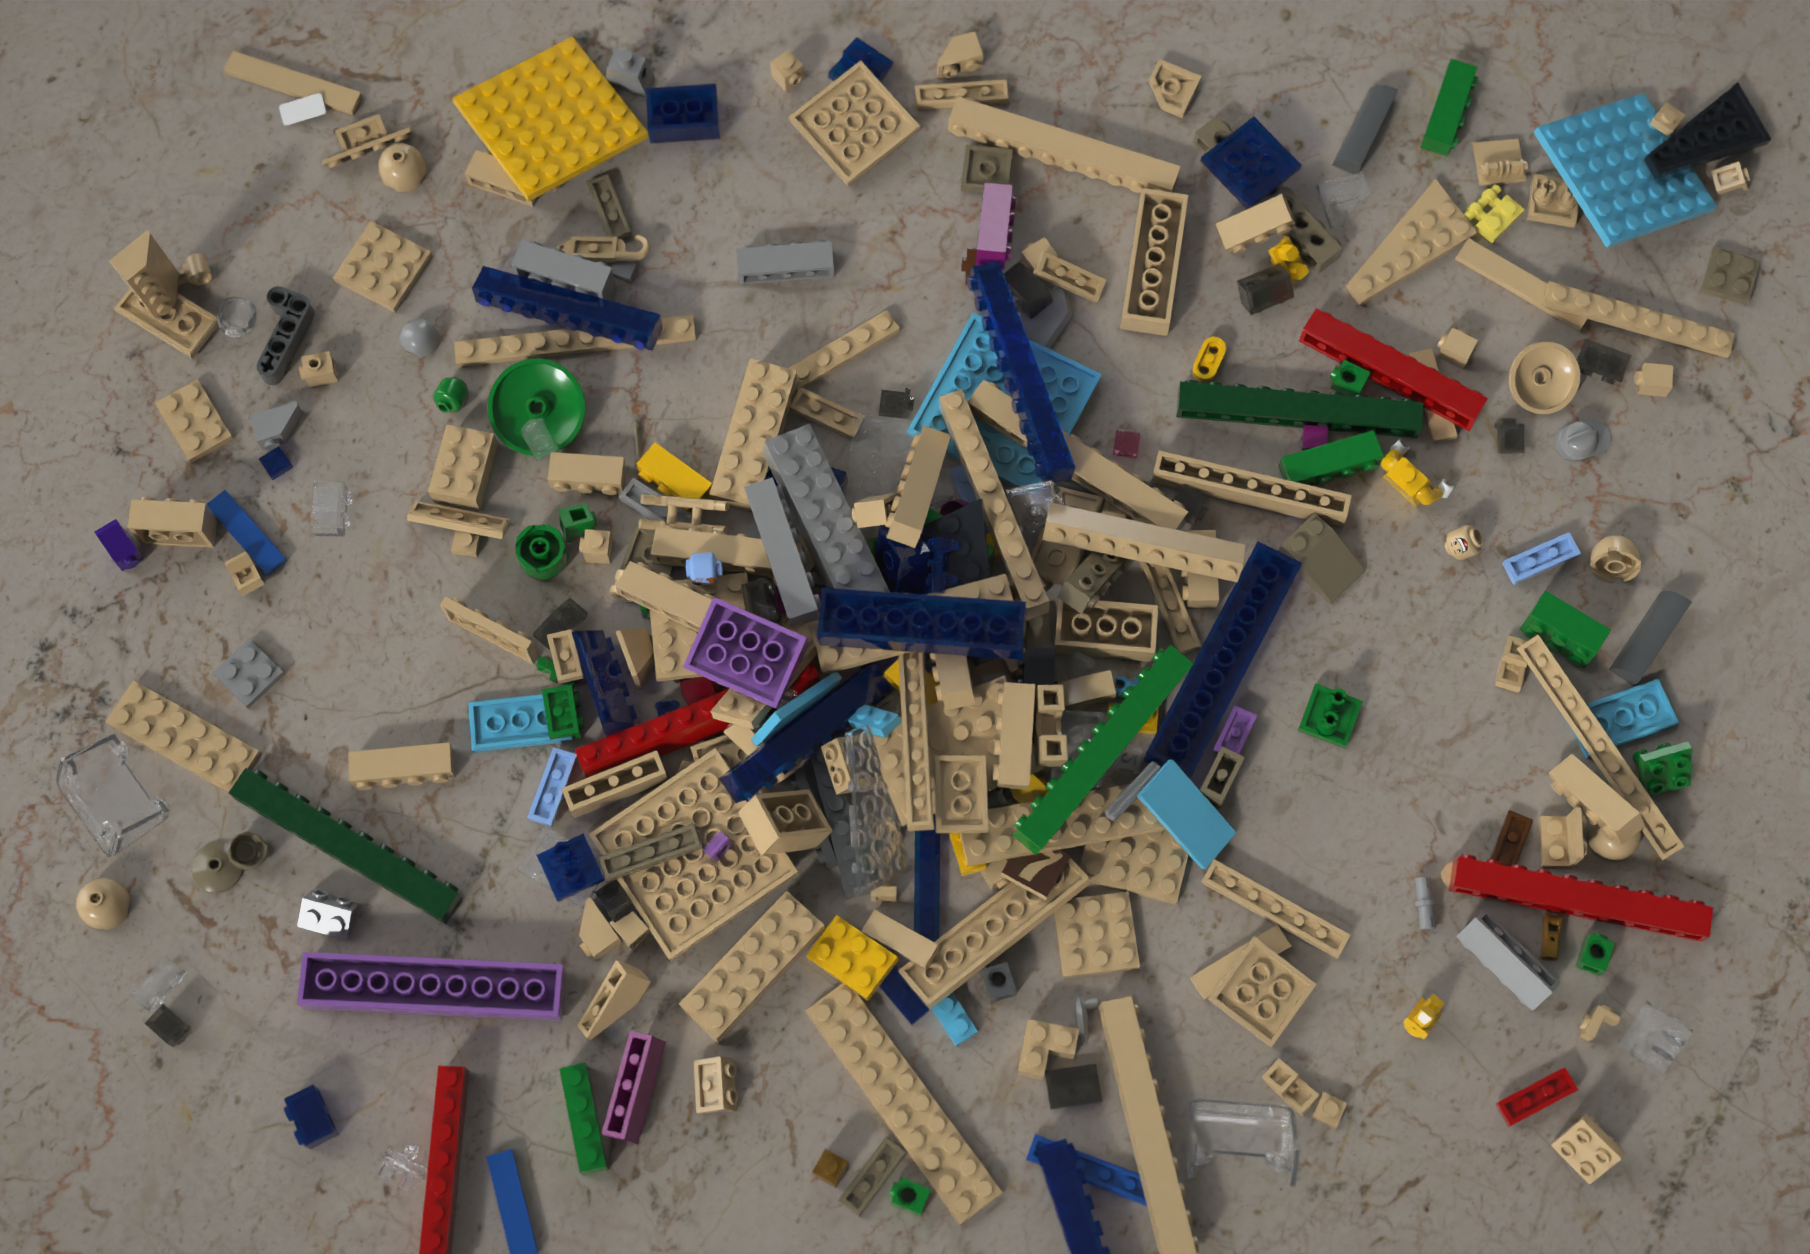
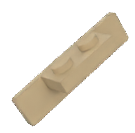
[322,114,412,168]

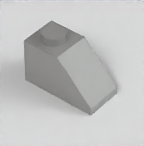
[249,401,303,450]

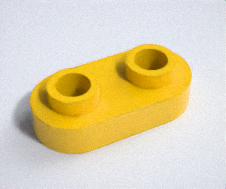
[1192,337,1226,383]

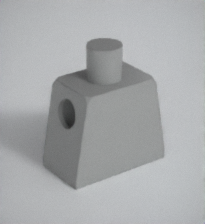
[606,49,655,98]

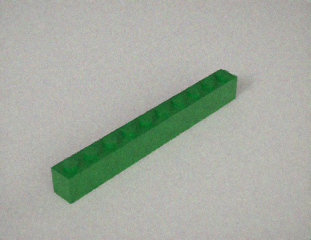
[1012,645,1193,855]

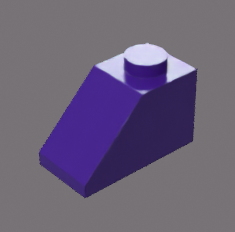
[94,519,144,571]

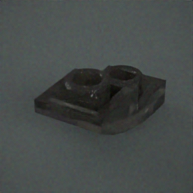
[533,598,588,650]

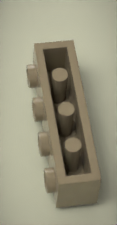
[1057,551,1134,614]

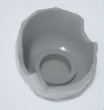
[399,319,440,357]

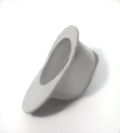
[1554,419,1611,461]

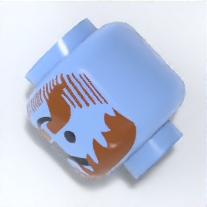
[686,552,723,585]

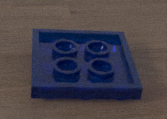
[1200,116,1302,209]

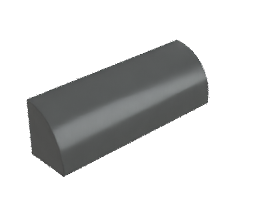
[1332,85,1398,176]
[1609,591,1692,686]

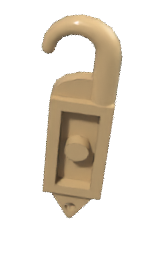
[555,235,650,263]

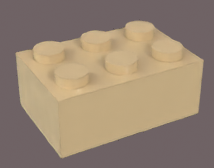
[428,424,498,511]
[127,497,218,548]
[738,789,832,855]

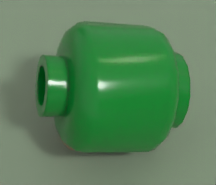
[433,377,469,413]

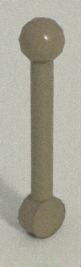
[631,420,641,468]

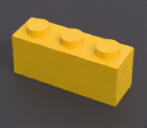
[636,442,712,511]

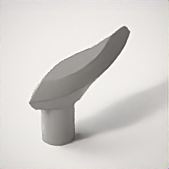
[1076,996,1098,1046]

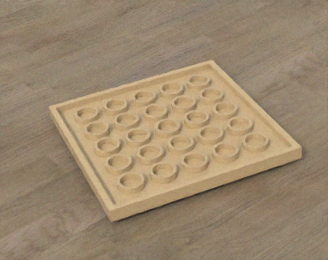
[589,748,800,961]

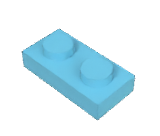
[848,705,902,738]
[932,992,978,1047]

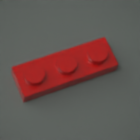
[1495,1067,1578,1127]

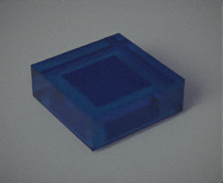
[259,446,294,480]

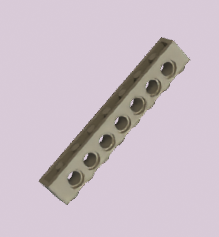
[1193,116,1343,274]

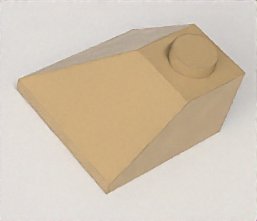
[615,629,655,691]

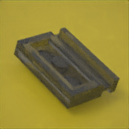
[1045,1064,1102,1110]

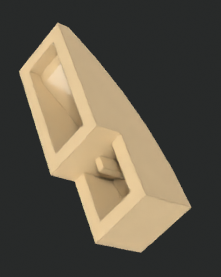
[1055,670,1116,712]

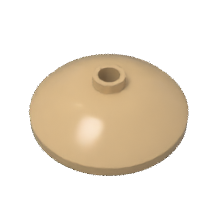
[1509,341,1580,414]

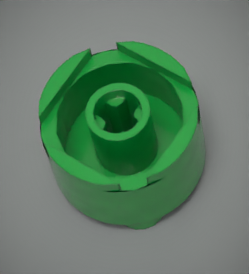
[515,524,569,581]

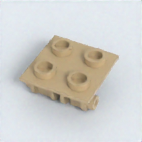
[1472,139,1528,186]

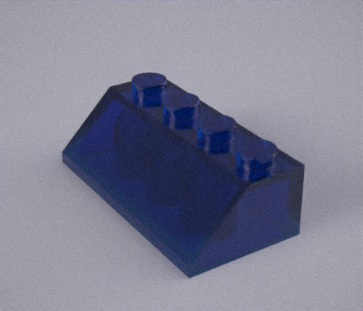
[571,630,638,737]

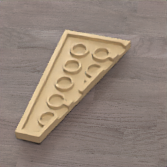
[1346,178,1477,306]

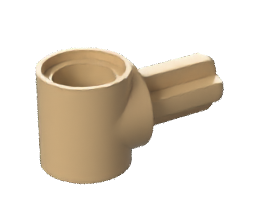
[178,253,212,286]

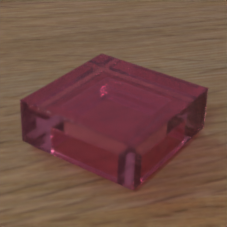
[1113,430,1140,459]

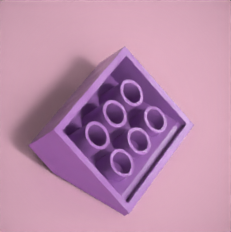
[683,597,811,709]

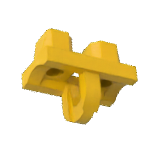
[1268,236,1309,285]
[1403,994,1445,1040]

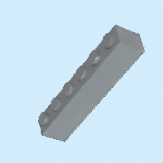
[744,477,822,628]

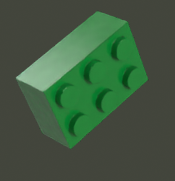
[1520,590,1611,668]

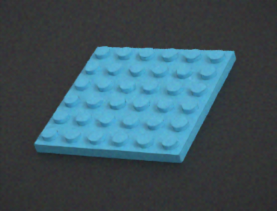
[1533,93,1717,248]
[907,312,1102,498]

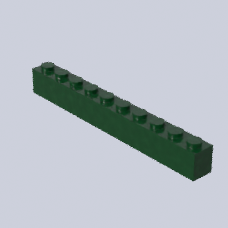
[1176,380,1423,438]
[228,768,462,925]

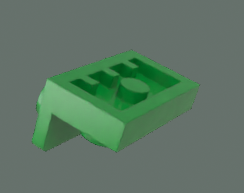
[542,684,585,740]

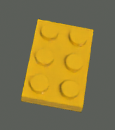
[806,915,899,1001]

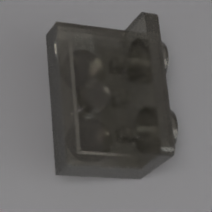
[1576,338,1632,385]
[741,577,781,625]

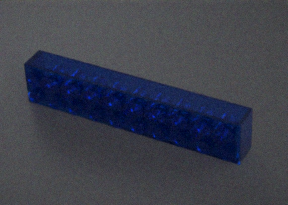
[1144,541,1302,780]

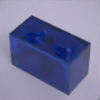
[283,1085,339,1149]

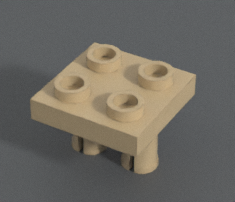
[1527,174,1578,228]
[1551,1114,1626,1185]

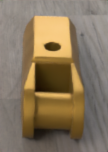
[1540,912,1563,961]

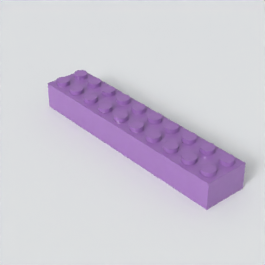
[297,952,566,1021]

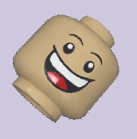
[1445,525,1484,560]

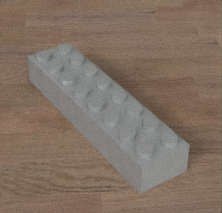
[762,424,893,618]

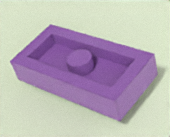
[1213,705,1257,754]

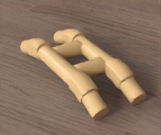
[639,494,730,534]

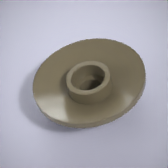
[192,842,243,893]

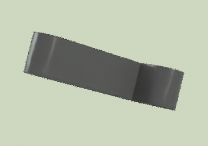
[256,286,315,385]

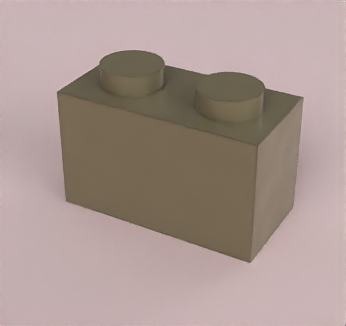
[1200,746,1245,809]

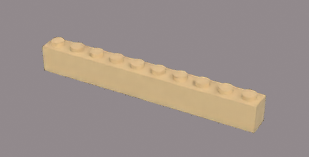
[948,96,1181,193]
[967,379,1188,530]
[939,389,1049,621]
[1098,996,1199,1254]

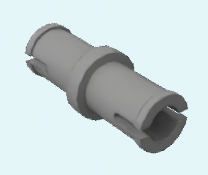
[1414,877,1436,930]

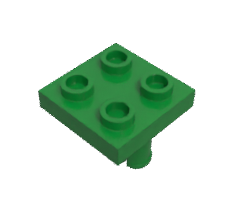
[1298,683,1363,748]
[1632,742,1692,797]

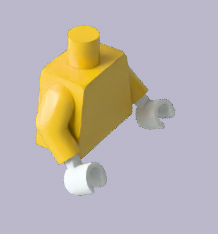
[1381,439,1455,508]

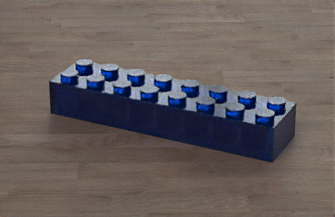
[817,588,1027,660]

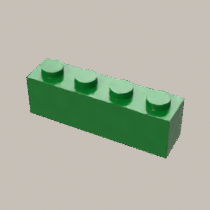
[1420,58,1479,156]
[1278,430,1384,485]
[559,1062,609,1176]

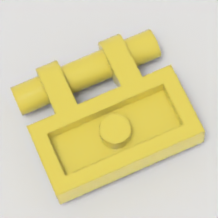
[1464,184,1525,244]

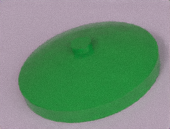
[488,359,586,456]

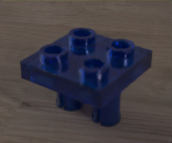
[537,833,605,902]

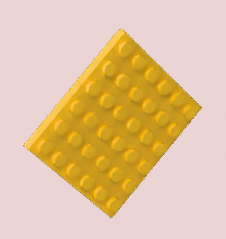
[453,36,648,202]

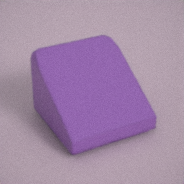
[703,831,733,862]

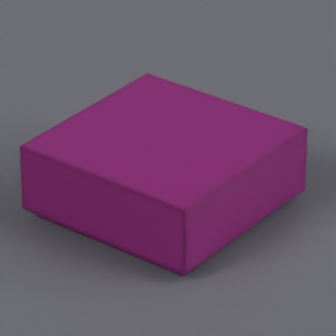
[1302,425,1328,451]

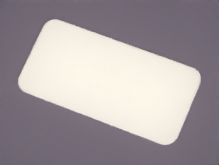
[279,93,326,126]

